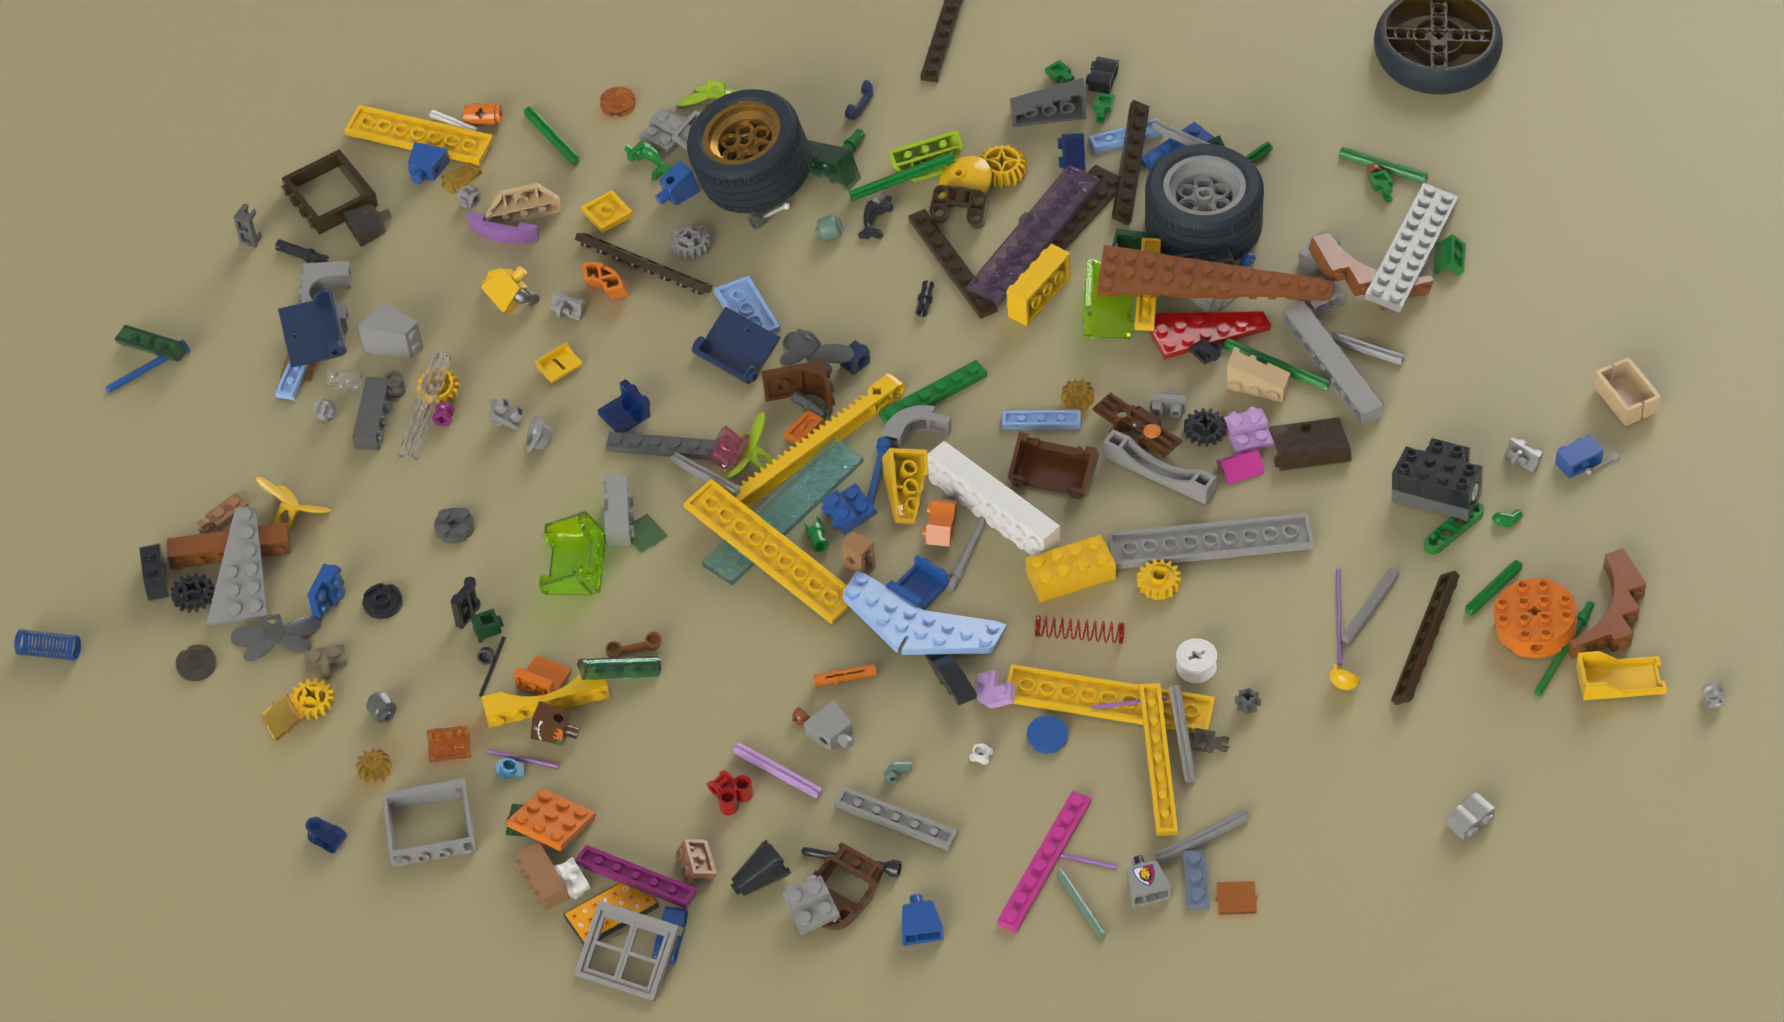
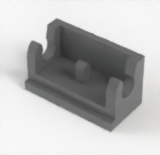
[233,203,262,248]

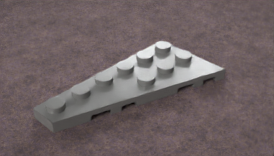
[206,505,268,627]

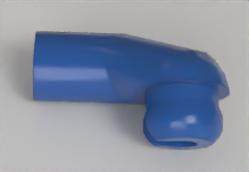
[1239,252,1255,268]

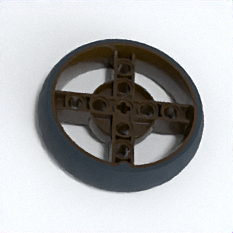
[1374,0,1503,94]

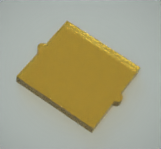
[261,693,301,741]

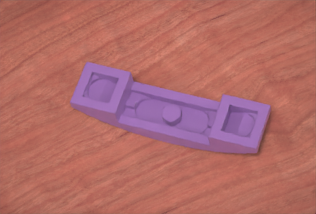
[466,211,540,244]

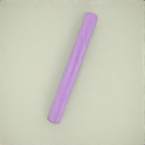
[733,743,822,798]

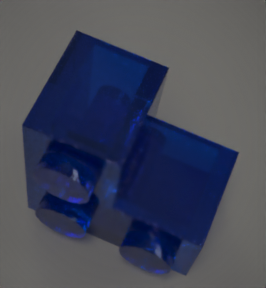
[1057,133,1086,172]

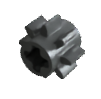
[1235,688,1261,715]

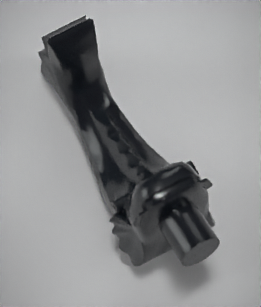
[858,195,894,240]

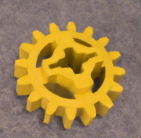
[289,678,335,720]

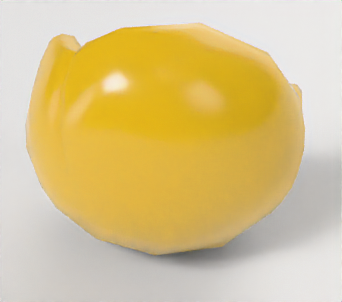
[1329,664,1361,691]

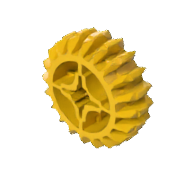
[979,144,1027,189]

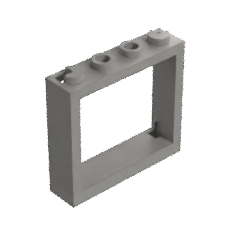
[382,778,477,867]

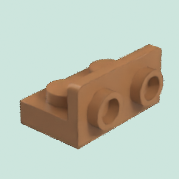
[676,839,717,885]

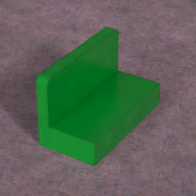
[1434,234,1466,276]

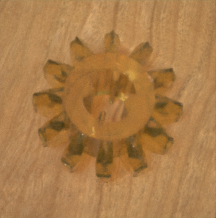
[1061,379,1094,410]
[356,748,392,784]

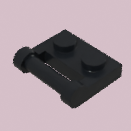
[450,577,481,629]

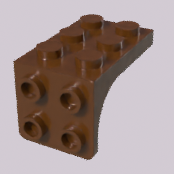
[761,360,835,413]

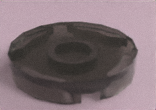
[175,644,217,681]

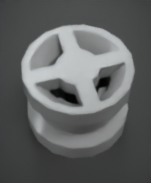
[1701,682,1726,708]

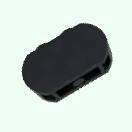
[139,543,170,601]

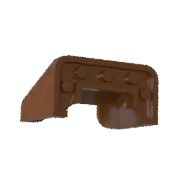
[1008,432,1100,499]

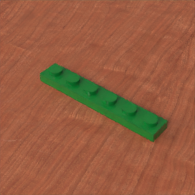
[879,360,987,424]

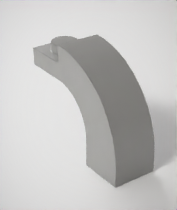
[882,405,952,449]

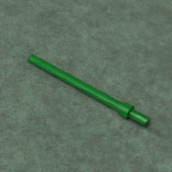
[1534,601,1595,696]

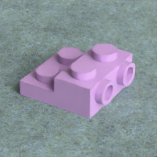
[1224,407,1274,454]

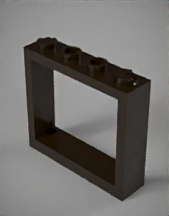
[281,149,378,235]

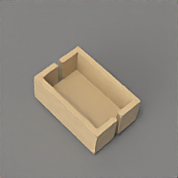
[1593,357,1661,426]

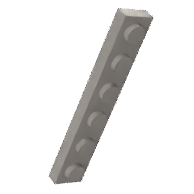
[834,787,958,851]

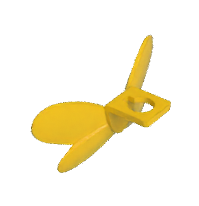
[256,477,331,530]

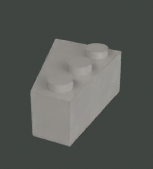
[602,474,635,547]

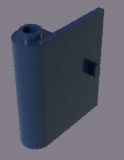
[278,289,347,368]
[692,306,781,384]

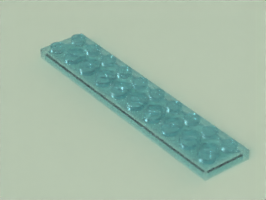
[702,438,864,585]

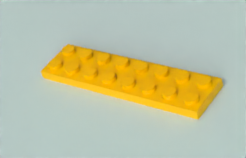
[344,105,494,166]

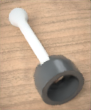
[748,202,790,229]

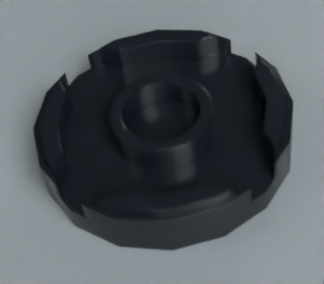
[362,583,403,619]

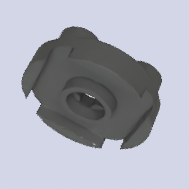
[434,508,475,544]

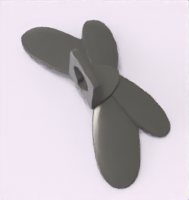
[780,329,854,375]
[231,614,320,661]

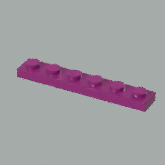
[575,845,697,909]

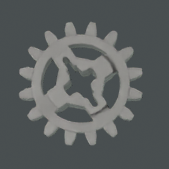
[669,223,711,259]

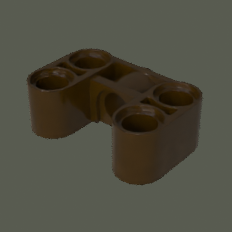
[930,185,989,229]

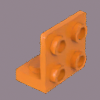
[513,655,571,696]

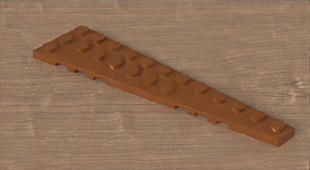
[1096,245,1333,301]

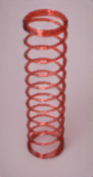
[1035,615,1125,644]

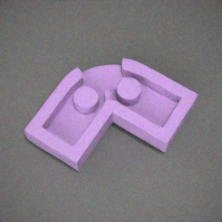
[976,670,1015,708]

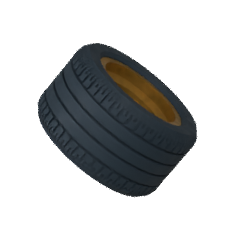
[687,89,812,213]

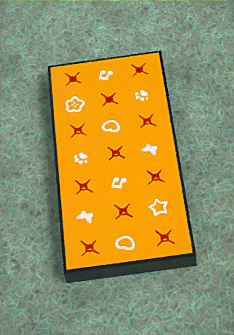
[563,883,659,946]

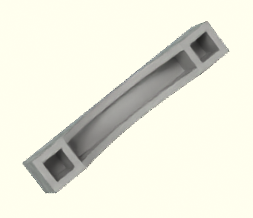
[1103,429,1217,505]

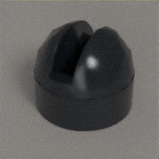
[477,647,495,665]

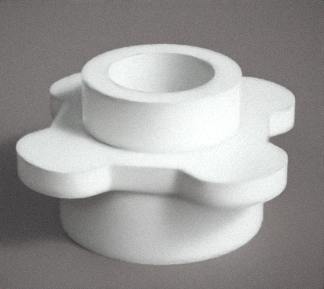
[969,743,993,765]

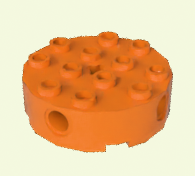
[1493,578,1578,659]

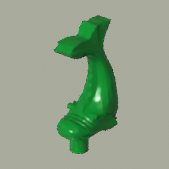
[624,140,673,180]

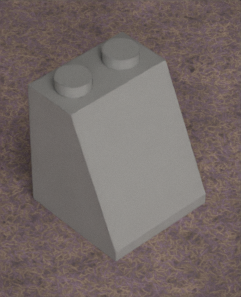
[358,302,423,359]

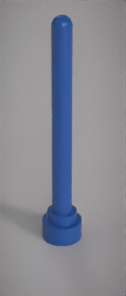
[106,339,190,392]
[867,437,893,505]

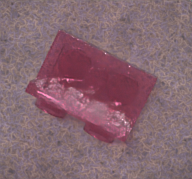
[707,425,750,470]

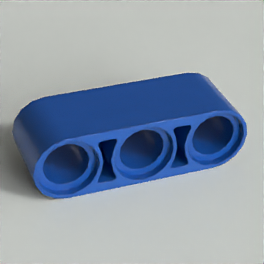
[652,906,688,964]

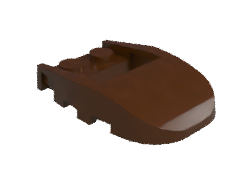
[812,842,884,930]

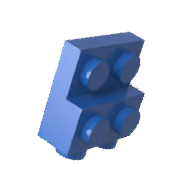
[820,483,877,535]
[307,563,345,620]

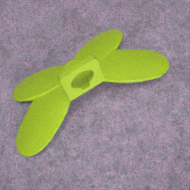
[677,80,739,107]
[721,412,773,479]

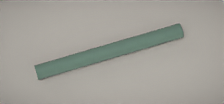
[1056,869,1106,939]

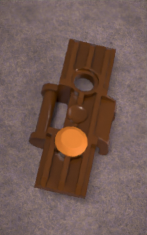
[1092,392,1182,458]

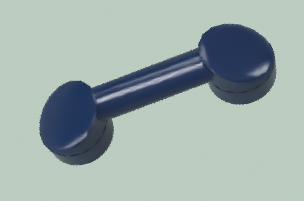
[845,80,874,120]

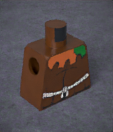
[531,701,580,745]

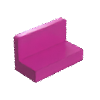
[1216,449,1265,484]

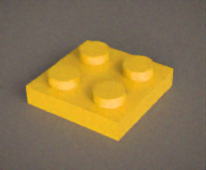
[581,190,633,234]

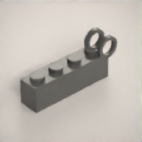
[352,371,406,450]

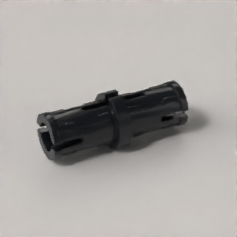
[916,280,934,317]

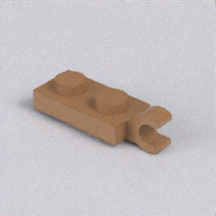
[197,492,249,534]

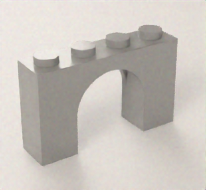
[298,261,352,331]

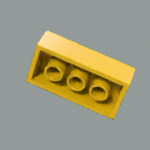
[1006,244,1071,326]
[1025,534,1116,603]

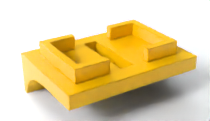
[535,342,583,384]

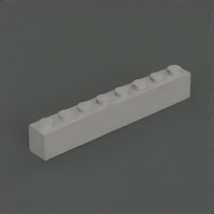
[1282,301,1384,426]

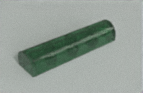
[114,325,185,362]
[577,656,661,680]

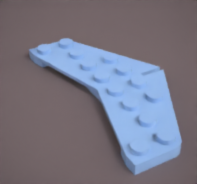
[843,571,1006,655]

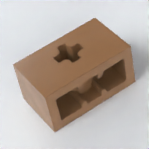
[842,531,875,575]

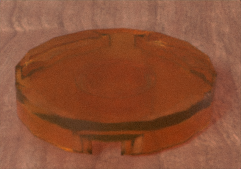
[600,87,636,117]

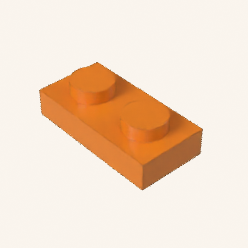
[784,410,824,446]

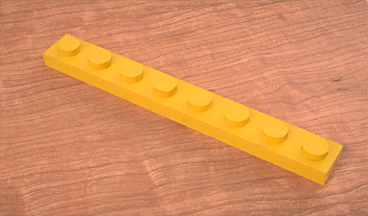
[1139,683,1178,836]

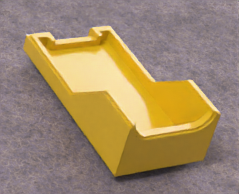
[1576,651,1667,701]

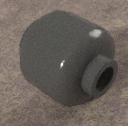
[366,692,397,723]

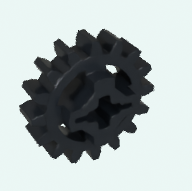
[1184,408,1227,447]
[170,572,215,613]

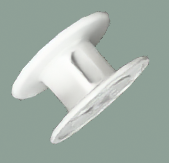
[1176,638,1217,684]

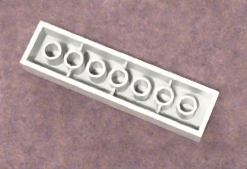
[927,441,1061,556]

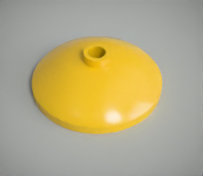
[938,155,992,202]

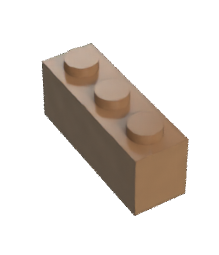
[515,841,569,910]

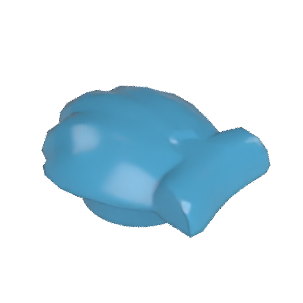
[494,758,524,779]

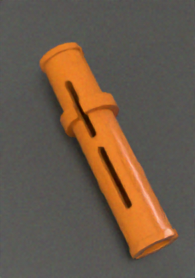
[813,664,877,687]

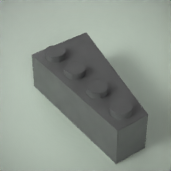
[1010,78,1086,127]

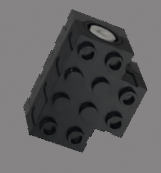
[1392,438,1483,521]

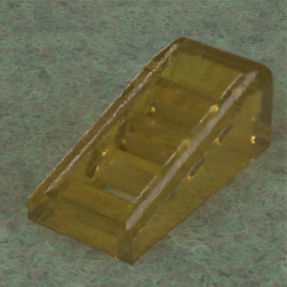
[441,162,482,194]

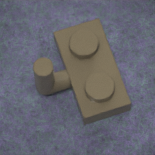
[303,644,347,678]

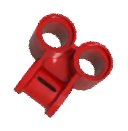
[707,770,753,815]

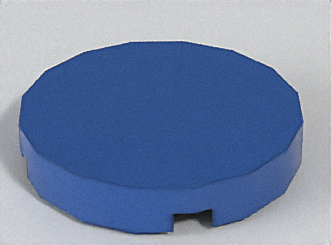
[1026,715,1068,754]

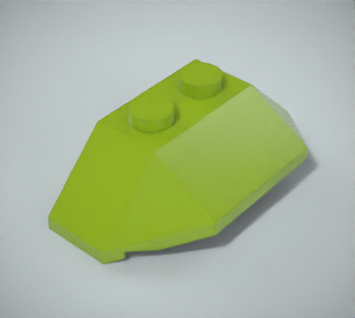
[887,130,963,183]

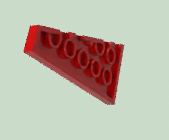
[1149,311,1271,360]

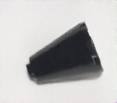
[730,840,791,896]

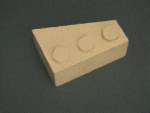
[1227,346,1290,403]

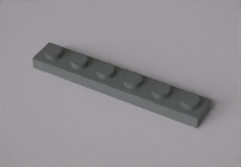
[606,431,725,461]

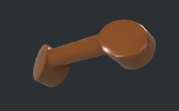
[605,632,662,660]

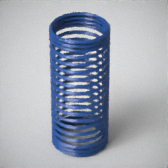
[14,629,81,661]

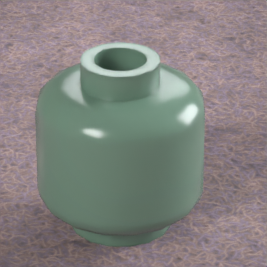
[815,214,844,242]

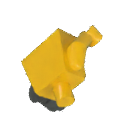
[481,266,540,313]

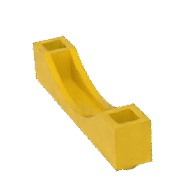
[481,666,610,728]

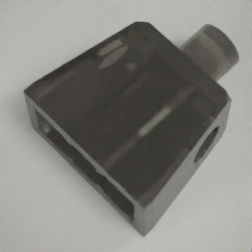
[343,204,392,247]

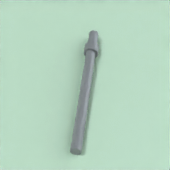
[946,516,986,592]

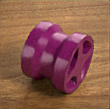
[432,402,455,427]

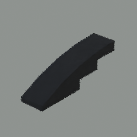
[925,654,977,706]

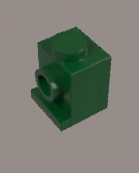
[470,608,504,643]

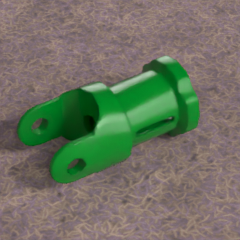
[804,517,829,552]

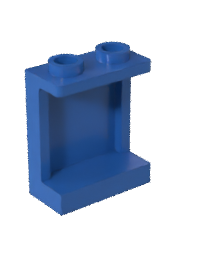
[886,555,949,610]

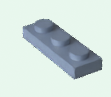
[1183,850,1210,910]

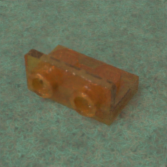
[427,726,471,762]

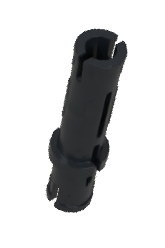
[275,239,329,263]

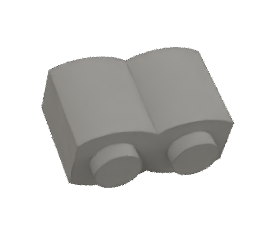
[1445,792,1495,841]

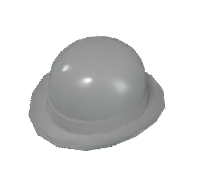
[525,415,552,453]

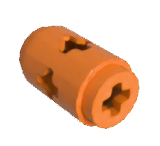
[463,103,503,125]

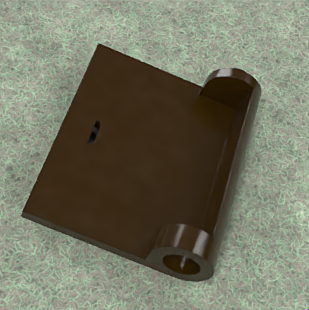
[1269,417,1352,471]

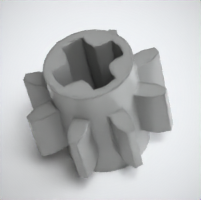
[457,185,480,208]
[313,398,338,422]

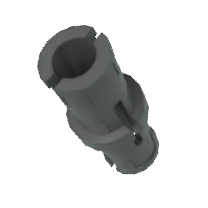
[791,390,829,420]

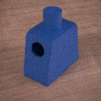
[408,142,450,184]
[655,160,700,206]
[902,894,944,946]

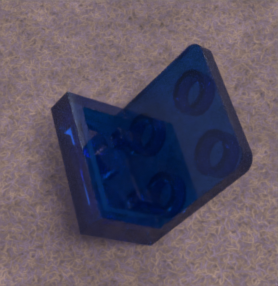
[597,379,651,433]

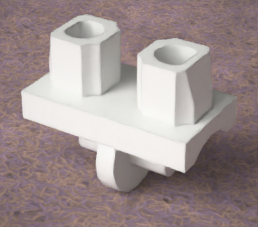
[554,857,590,899]

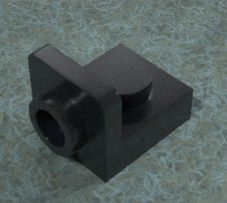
[1189,339,1223,365]

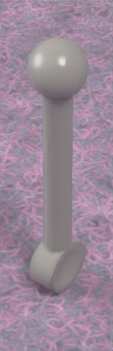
[1585,452,1620,475]

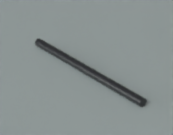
[479,636,506,697]

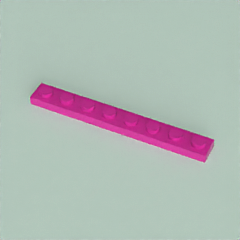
[997,791,1091,933]

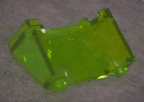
[1083,258,1134,339]
[537,511,606,595]

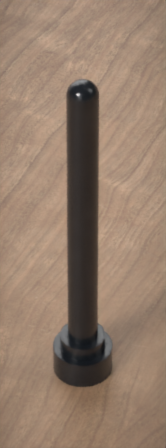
[801,847,902,878]

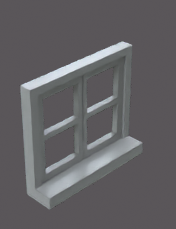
[574,900,684,1001]

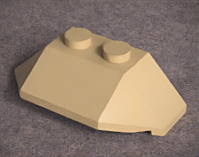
[486,183,562,225]

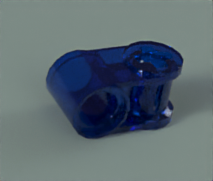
[305,817,347,853]

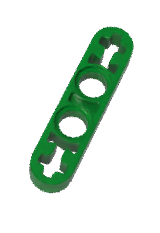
[1424,502,1484,555]

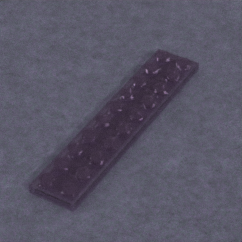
[967,165,1101,305]

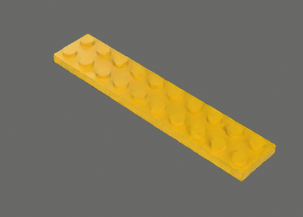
[684,479,850,624]
[1006,664,1215,735]

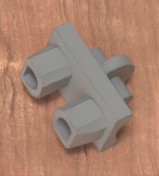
[550,291,586,321]
[1150,387,1186,418]
[489,398,524,431]
[1504,437,1543,473]

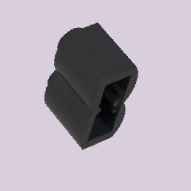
[1086,56,1119,94]

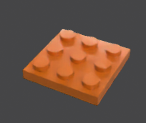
[507,788,596,851]

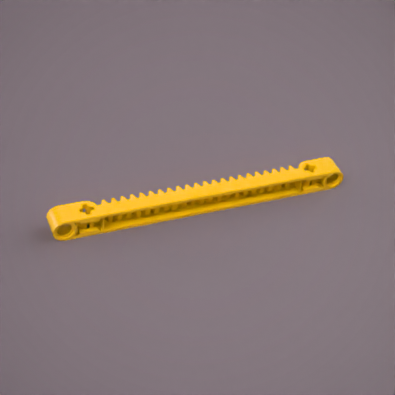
[735,373,906,508]

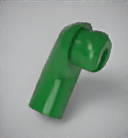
[1492,509,1523,527]

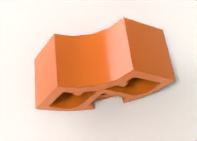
[582,262,631,301]
[923,498,958,547]

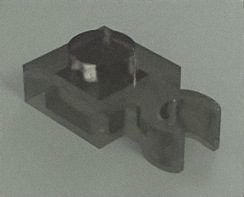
[1192,728,1230,753]

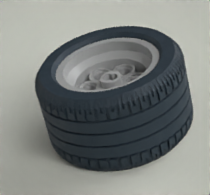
[1145,144,1264,261]

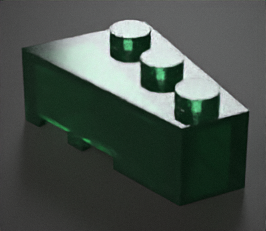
[808,140,861,192]

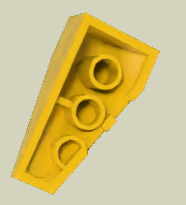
[882,448,928,524]

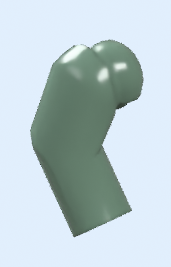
[884,761,912,783]

